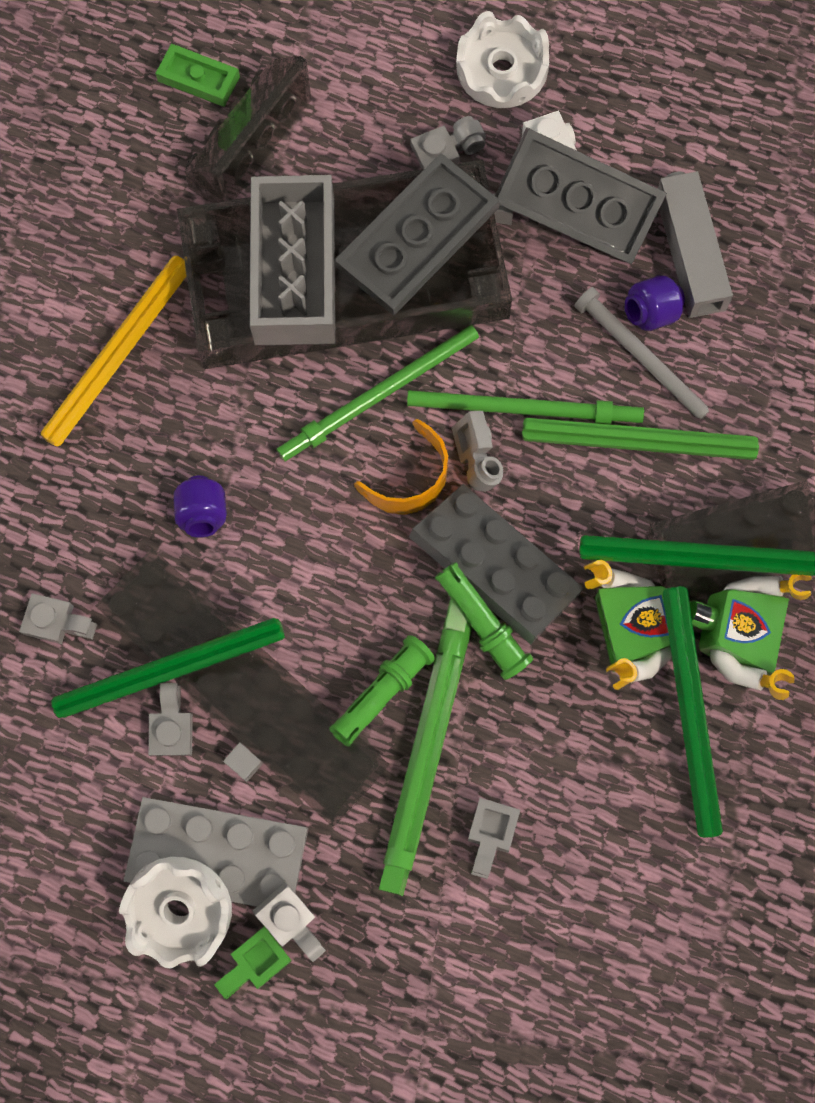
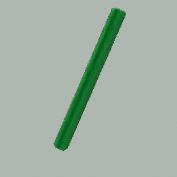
[579,535,815,576]
[663,586,723,838]
[51,618,285,718]

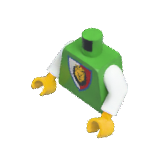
[584,560,691,690]
[690,575,812,700]

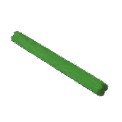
[522,418,759,460]

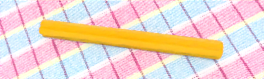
[41,255,191,447]

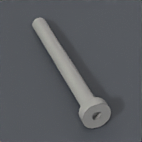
[574,287,709,419]

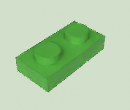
[155,43,240,107]

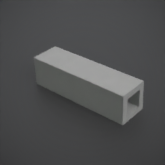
[658,171,733,318]

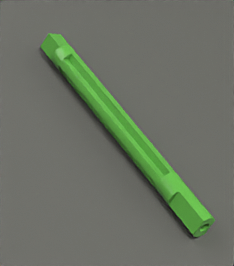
[379,599,472,896]

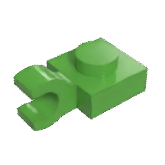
[214,926,292,999]

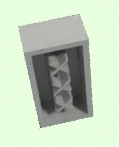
[250,175,335,345]

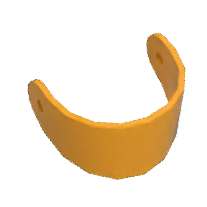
[354,419,448,515]

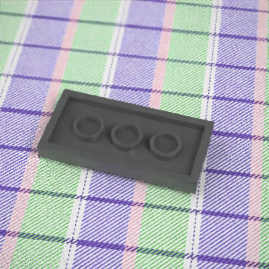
[495,127,667,264]
[334,153,500,316]
[409,484,584,645]

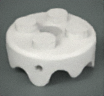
[456,11,549,108]
[119,857,232,968]

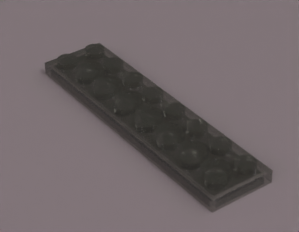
[95,548,390,829]

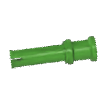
[435,562,533,680]
[329,635,435,747]

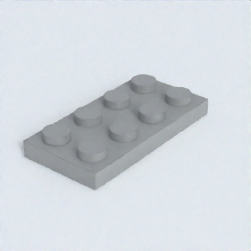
[124,797,308,907]

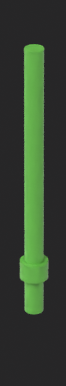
[276,325,479,462]
[407,390,644,425]

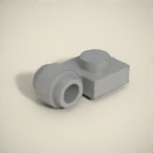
[410,116,486,170]
[451,411,503,492]

